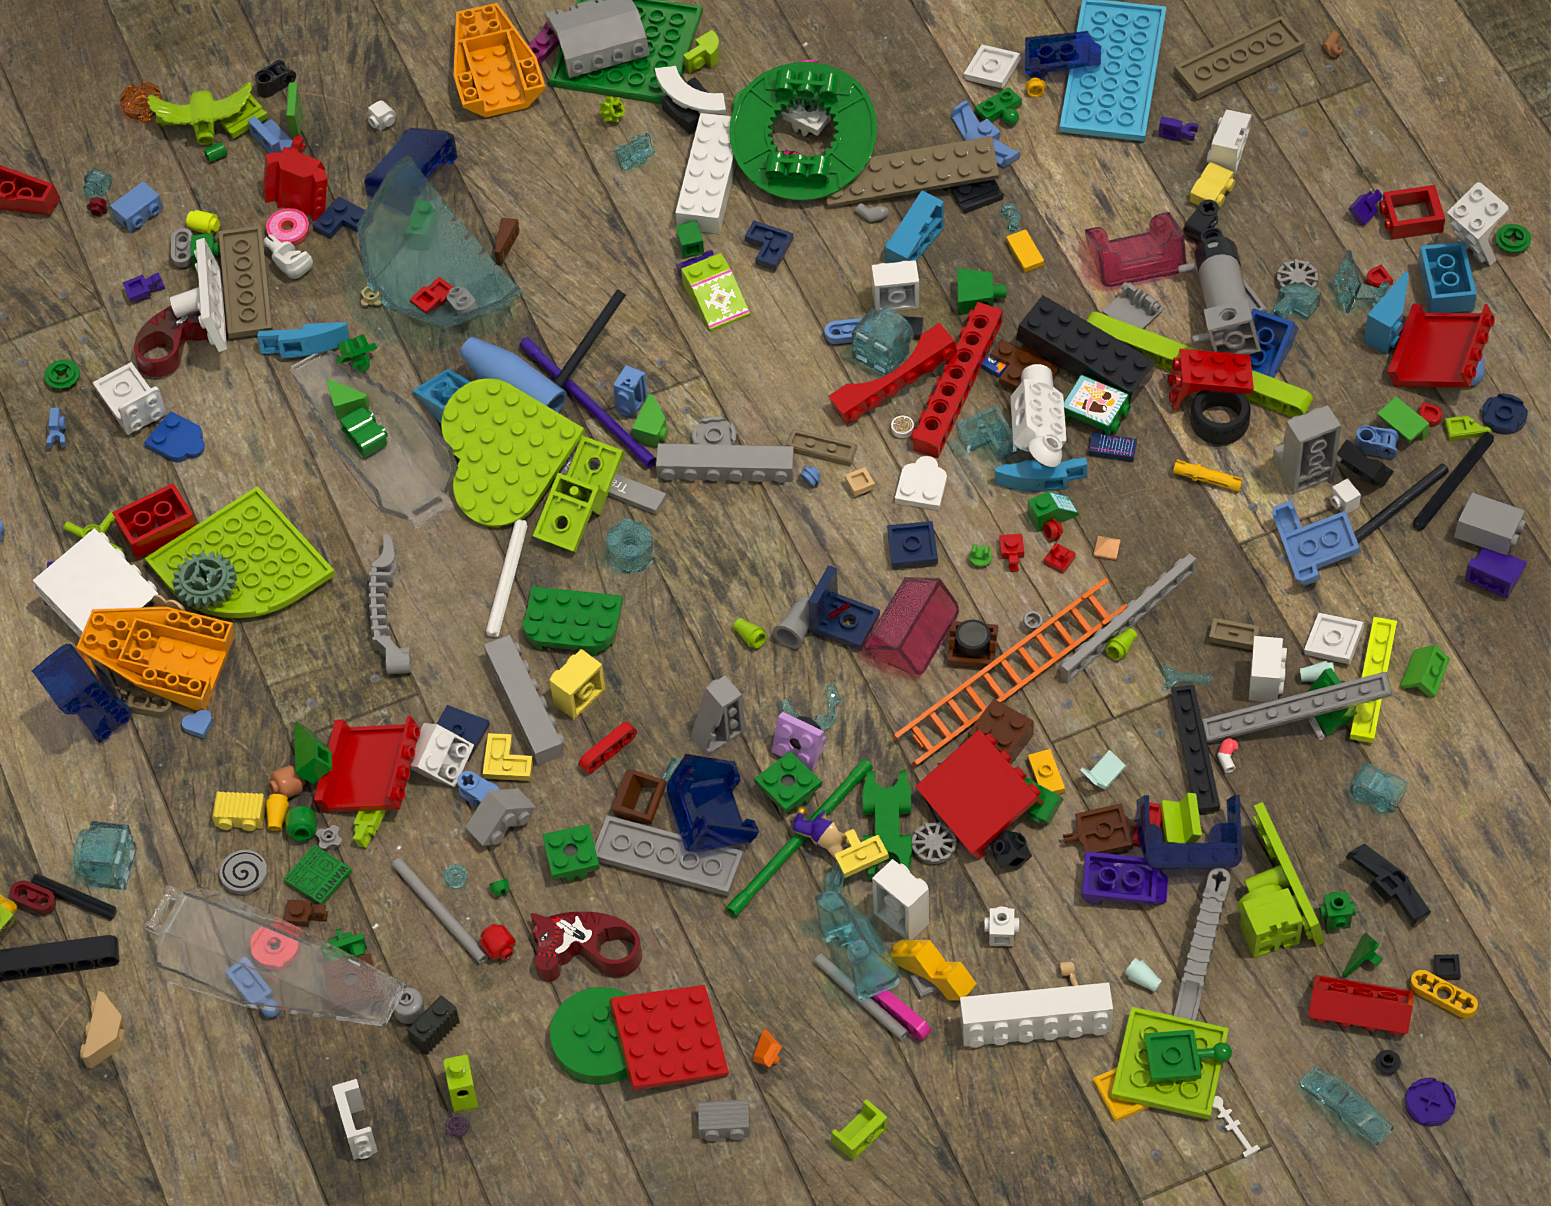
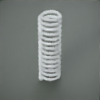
[1309,717,1324,740]

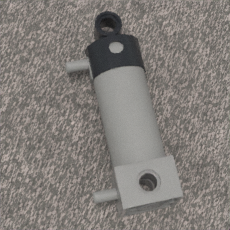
[1178,228,1261,355]

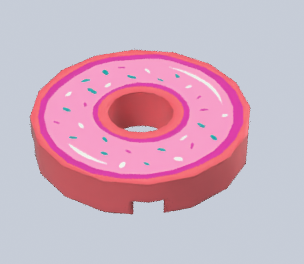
[266,208,310,246]

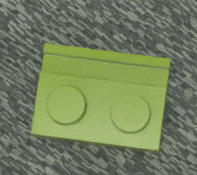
[217,95,269,139]

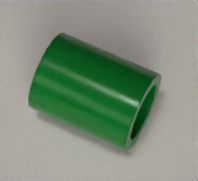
[203,141,228,163]

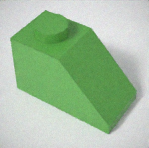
[632,394,669,448]

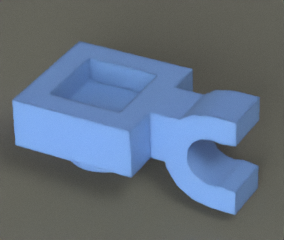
[47,408,66,448]

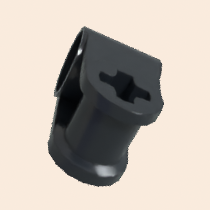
[255,60,296,98]
[1183,199,1219,242]

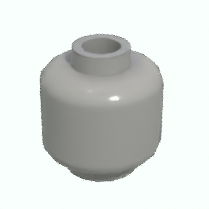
[391,987,425,1024]

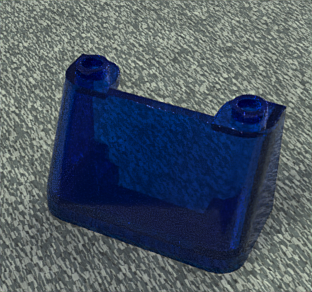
[364,127,458,215]
[667,754,759,853]

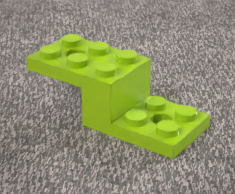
[533,436,625,553]

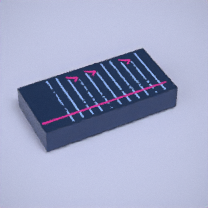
[1089,433,1137,462]

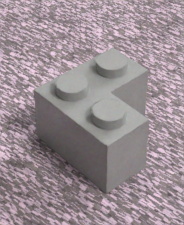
[465,788,536,846]

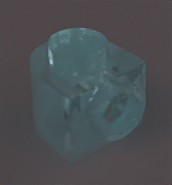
[83,168,112,198]

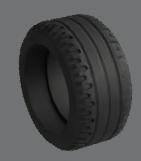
[1190,390,1251,445]

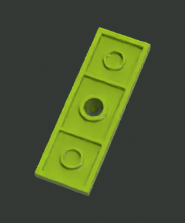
[1244,802,1325,947]

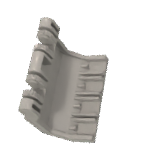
[545,0,650,78]

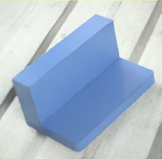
[248,116,292,153]

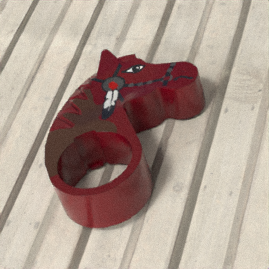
[134,306,228,377]

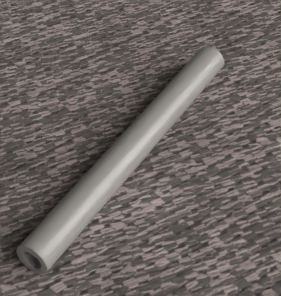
[814,953,909,1041]

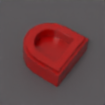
[1366,264,1393,290]
[1419,402,1442,427]

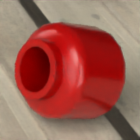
[480,924,516,961]

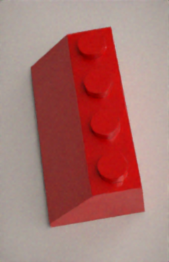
[1308,975,1414,1035]

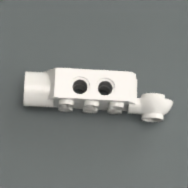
[1011,364,1066,467]

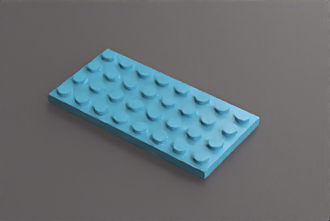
[1059,0,1166,142]

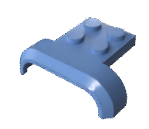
[1271,500,1361,586]

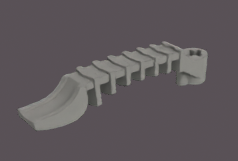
[369,534,411,675]
[1174,868,1230,1021]

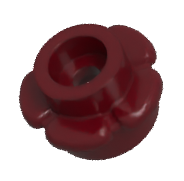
[86,197,108,216]

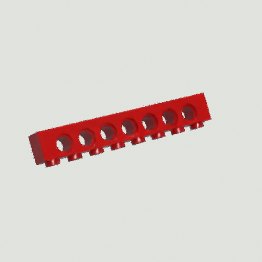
[911,302,1003,458]

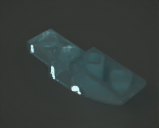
[1299,1065,1394,1146]

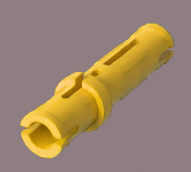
[1173,459,1243,492]

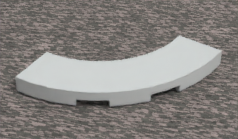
[655,66,726,115]

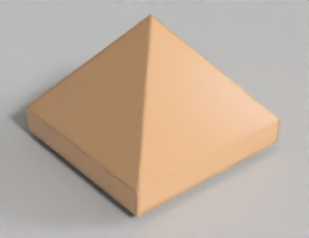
[1094,536,1121,560]

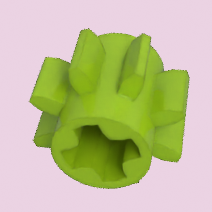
[599,96,625,123]

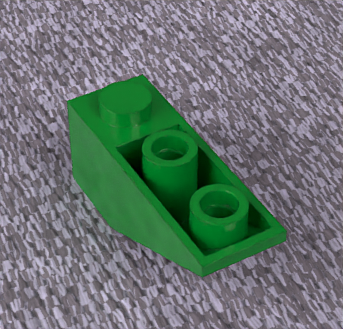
[294,721,332,784]

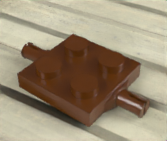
[1063,803,1145,854]

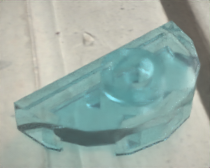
[825,862,844,907]

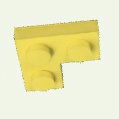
[483,733,533,781]

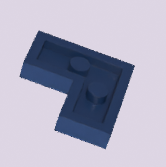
[313,196,374,239]
[745,220,794,270]

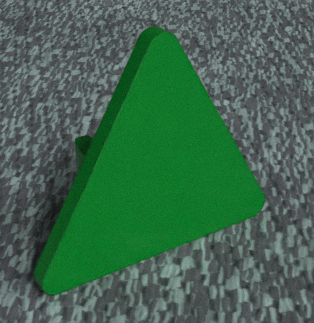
[1342,933,1383,978]

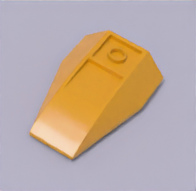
[453,3,546,117]

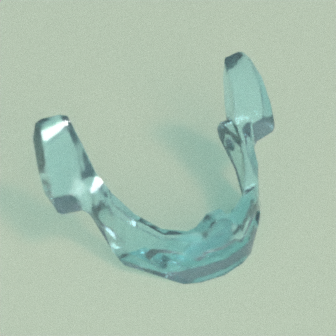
[781,684,841,730]

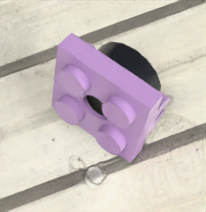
[771,712,827,772]

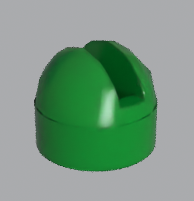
[489,878,510,897]

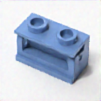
[110,182,163,233]
[613,365,648,419]

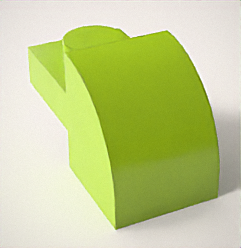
[683,30,720,74]

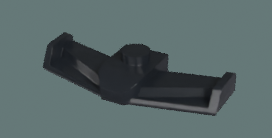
[1346,844,1431,927]

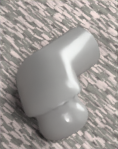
[855,203,889,222]

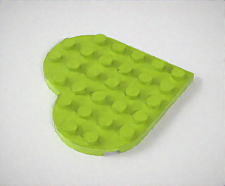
[441,378,586,528]

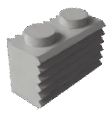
[698,1100,750,1141]

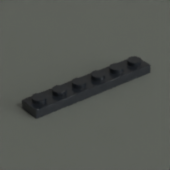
[1170,685,1220,813]

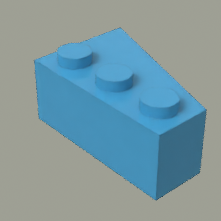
[884,190,944,263]

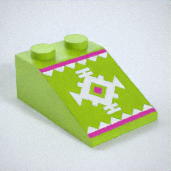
[681,253,750,332]

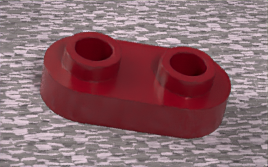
[10,880,56,915]

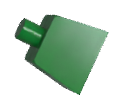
[958,268,1006,315]

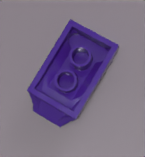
[1081,851,1168,905]

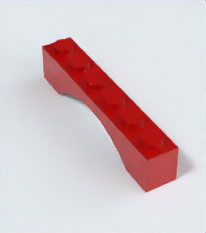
[829,323,958,425]

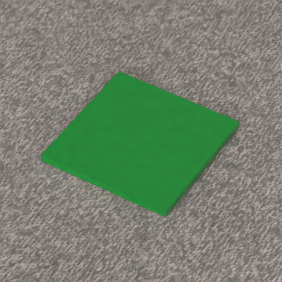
[549,0,703,104]

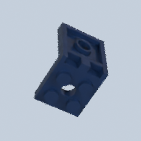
[808,565,880,651]

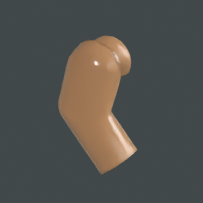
[1323,30,1343,58]

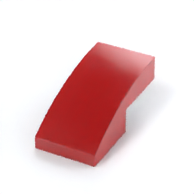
[410,277,454,314]

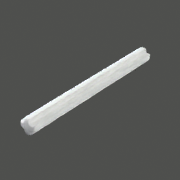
[486,520,528,638]

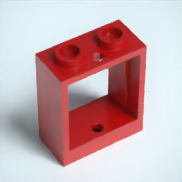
[1379,185,1445,240]

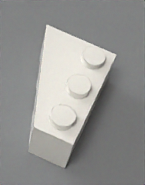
[1207,109,1251,177]

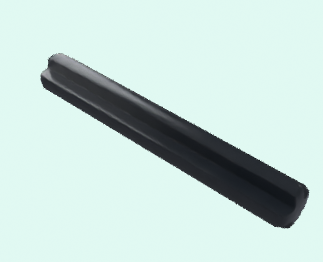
[31,874,117,920]

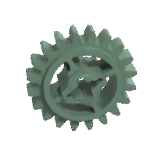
[172,551,237,609]

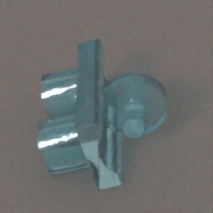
[614,133,655,170]

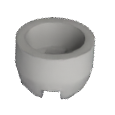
[1023,611,1043,631]

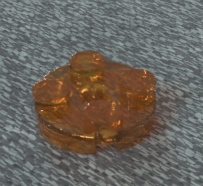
[120,82,163,122]

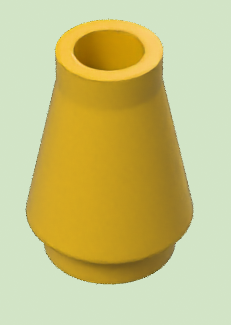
[266,794,290,831]

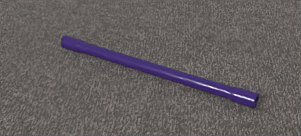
[519,337,656,469]

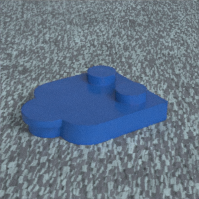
[144,411,205,463]

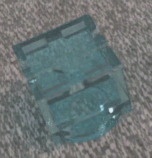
[851,308,914,376]
[74,821,137,890]

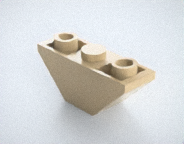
[80,991,126,1069]

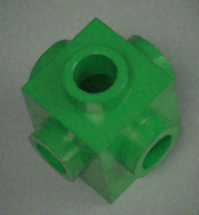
[1319,892,1356,930]

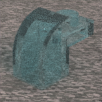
[1272,283,1321,320]

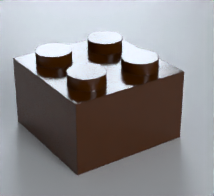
[968,699,1034,765]

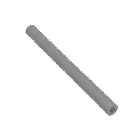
[392,858,488,964]

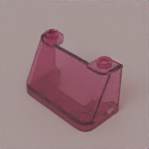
[1085,212,1187,288]

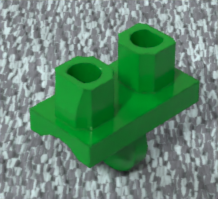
[336,334,378,373]
[320,928,367,963]

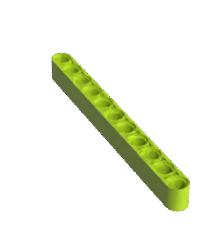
[1086,312,1313,417]

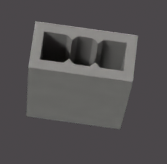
[1454,493,1526,556]

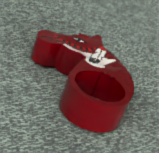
[530,912,643,982]

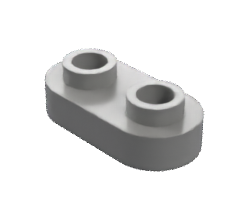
[171,228,193,268]
[447,286,478,317]

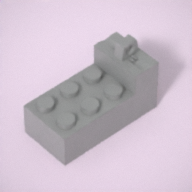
[1272,405,1341,495]

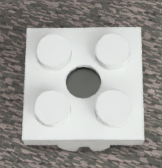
[782,104,831,137]

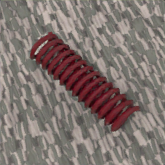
[828,603,850,619]

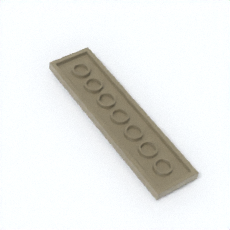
[826,136,999,208]

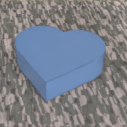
[182,710,213,739]

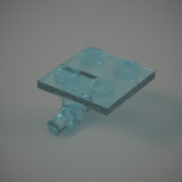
[1334,250,1390,313]

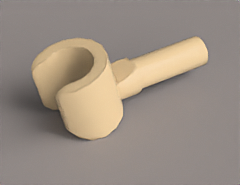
[1060,962,1079,986]

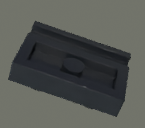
[951,179,1004,214]

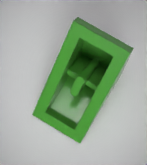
[327,379,370,419]

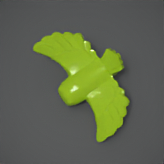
[148,82,252,145]

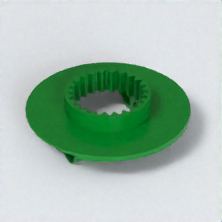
[729,62,877,201]

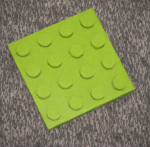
[1111,1007,1229,1120]

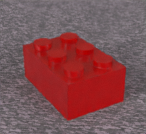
[112,483,196,560]

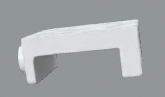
[332,1079,378,1160]

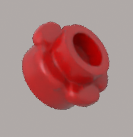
[1043,518,1063,541]

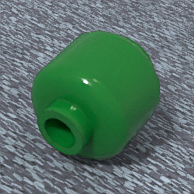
[285,806,317,841]

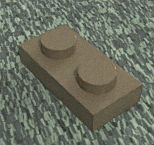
[1209,618,1260,650]

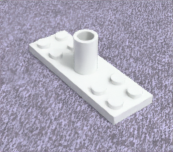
[170,238,227,352]

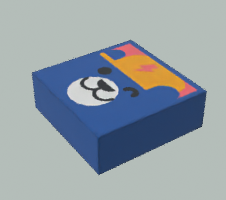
[981,354,1007,378]

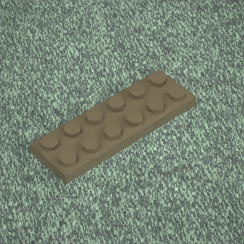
[1174,15,1305,99]
[218,225,273,339]

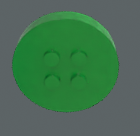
[550,987,629,1085]

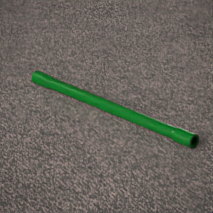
[725,759,873,917]

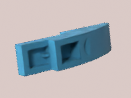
[257,322,350,358]
[994,457,1088,492]

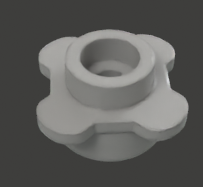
[316,825,342,850]

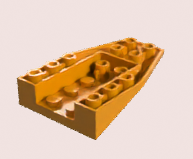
[76,607,235,711]

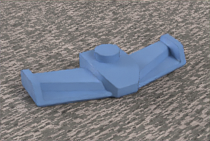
[951,100,1020,168]

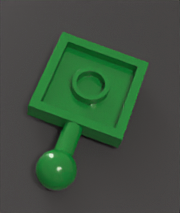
[1144,1030,1232,1083]

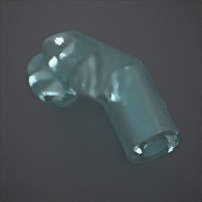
[1000,202,1022,232]

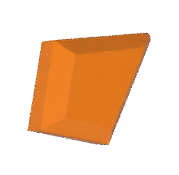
[753,1029,782,1068]

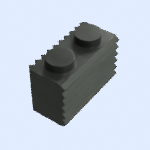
[407,996,460,1055]

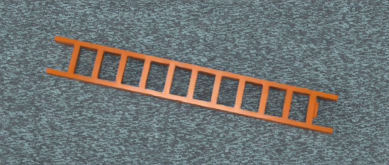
[892,577,1127,767]

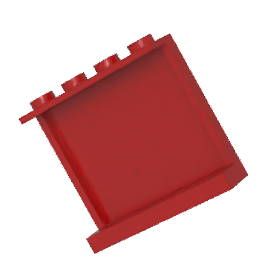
[1387,304,1495,388]
[314,716,420,813]
[915,729,1044,860]

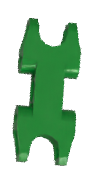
[863,771,912,880]

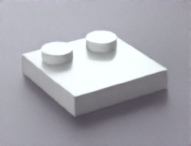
[964,45,1021,89]
[1304,613,1364,664]

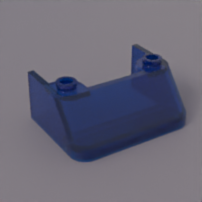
[1136,795,1242,869]

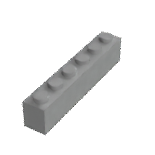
[656,444,794,483]
[484,635,565,766]

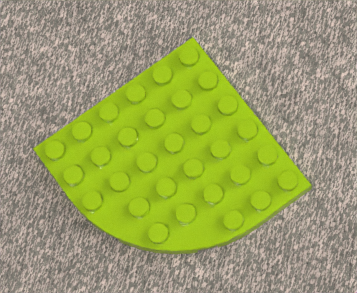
[145,486,335,618]

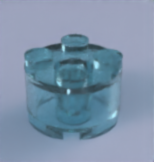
[606,518,654,574]

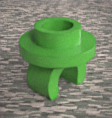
[969,544,992,567]

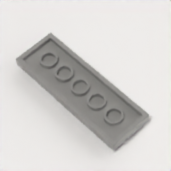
[595,815,744,896]

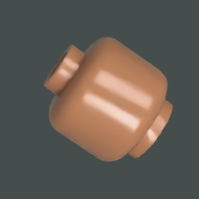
[268,765,305,798]

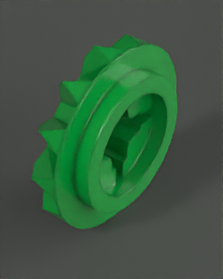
[1495,224,1531,255]
[44,360,80,391]

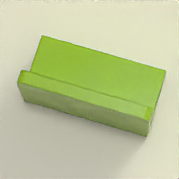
[1160,793,1202,847]

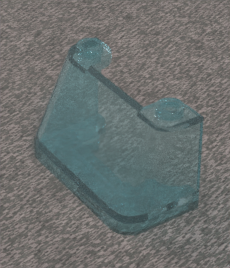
[815,891,900,1001]

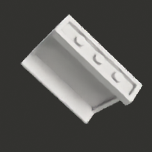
[32,528,158,638]

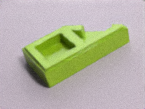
[1444,416,1491,441]

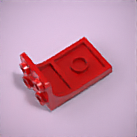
[1167,348,1254,410]

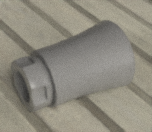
[773,597,810,649]

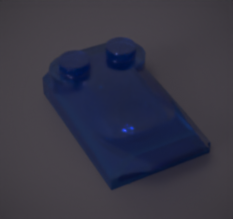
[1025,31,1101,79]

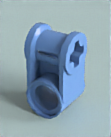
[1354,425,1399,459]
[457,771,501,808]

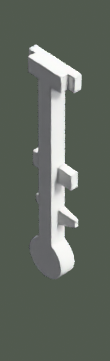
[1212,1096,1260,1158]

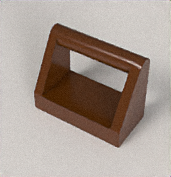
[611,770,667,824]

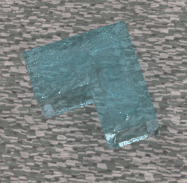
[956,404,1018,462]

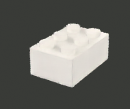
[872,859,929,940]

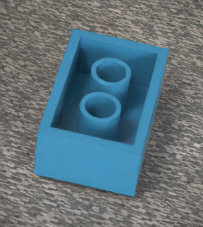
[1418,242,1477,313]

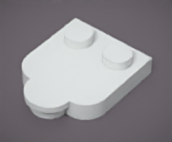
[895,456,947,511]

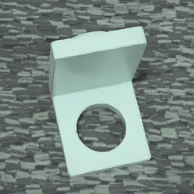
[1080,750,1127,790]

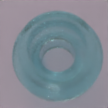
[444,864,468,888]

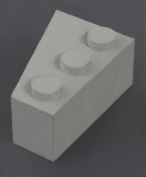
[691,676,745,756]

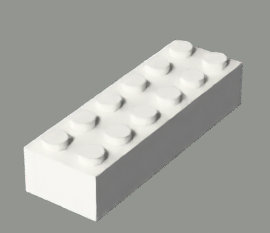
[676,113,737,234]
[960,983,1113,1048]

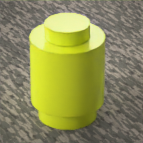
[186,210,220,234]

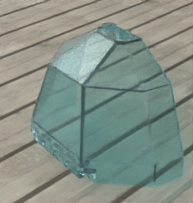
[357,154,523,330]

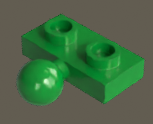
[974,87,1022,126]

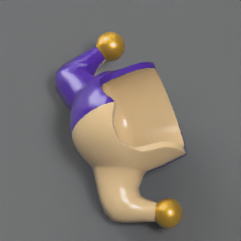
[792,807,850,861]

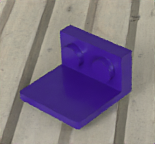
[1465,547,1527,599]

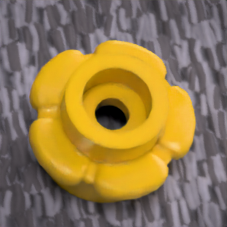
[1025,78,1046,97]

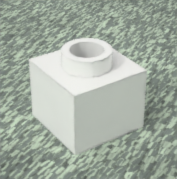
[1330,479,1361,514]

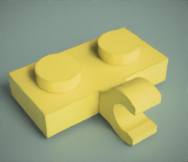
[834,829,889,878]

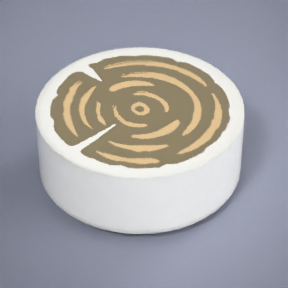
[891,416,914,439]

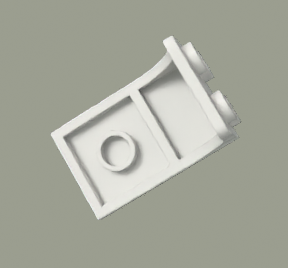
[1447,182,1509,266]
[92,362,166,435]

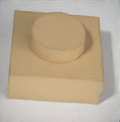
[845,467,875,497]

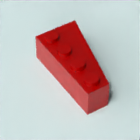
[0,165,60,215]

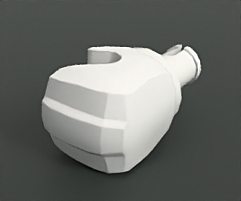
[263,234,313,279]

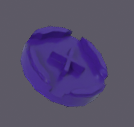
[1405,1078,1456,1127]

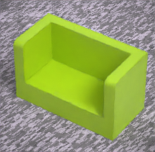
[831,1099,888,1161]

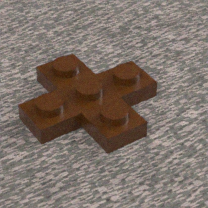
[990,339,1060,391]

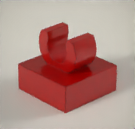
[1044,543,1076,574]

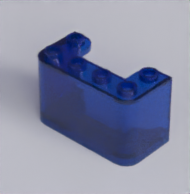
[31,643,132,743]

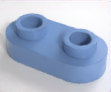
[825,318,869,344]

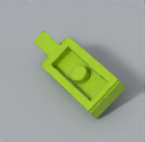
[353,810,386,848]

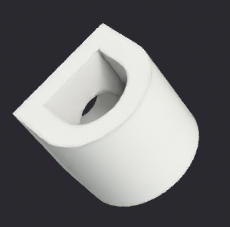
[368,101,396,131]

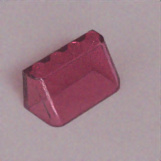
[862,577,959,675]

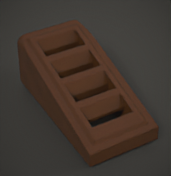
[495,218,520,266]

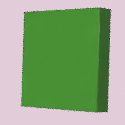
[286,82,303,141]

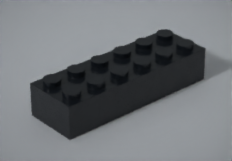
[1016,295,1156,404]

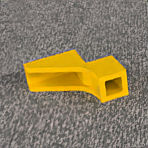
[887,940,977,1001]

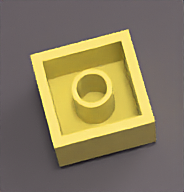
[549,649,606,720]

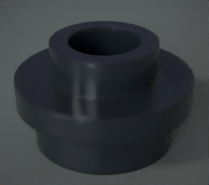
[1375,1050,1401,1075]

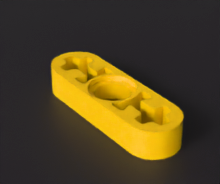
[1410,970,1478,1019]

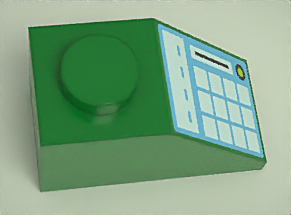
[1027,492,1079,532]

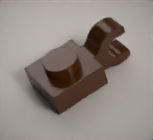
[284,900,328,926]

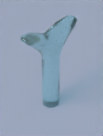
[1162,663,1211,690]

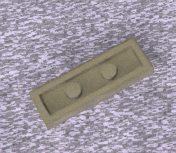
[786,429,857,467]

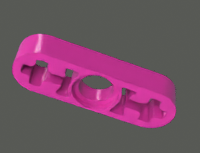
[871,986,931,1041]

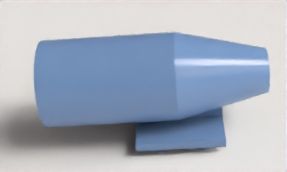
[460,337,567,413]

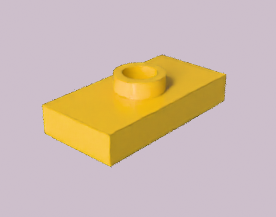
[1027,749,1065,794]

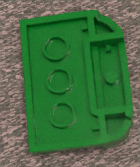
[522,586,623,656]

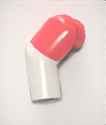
[1217,738,1238,773]

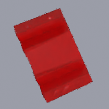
[263,149,328,222]

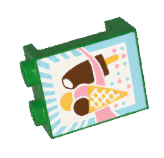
[1064,374,1131,435]

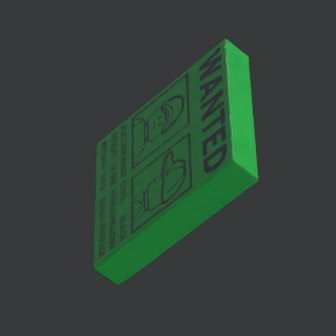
[284,845,352,905]

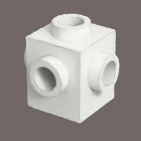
[985,906,1019,946]

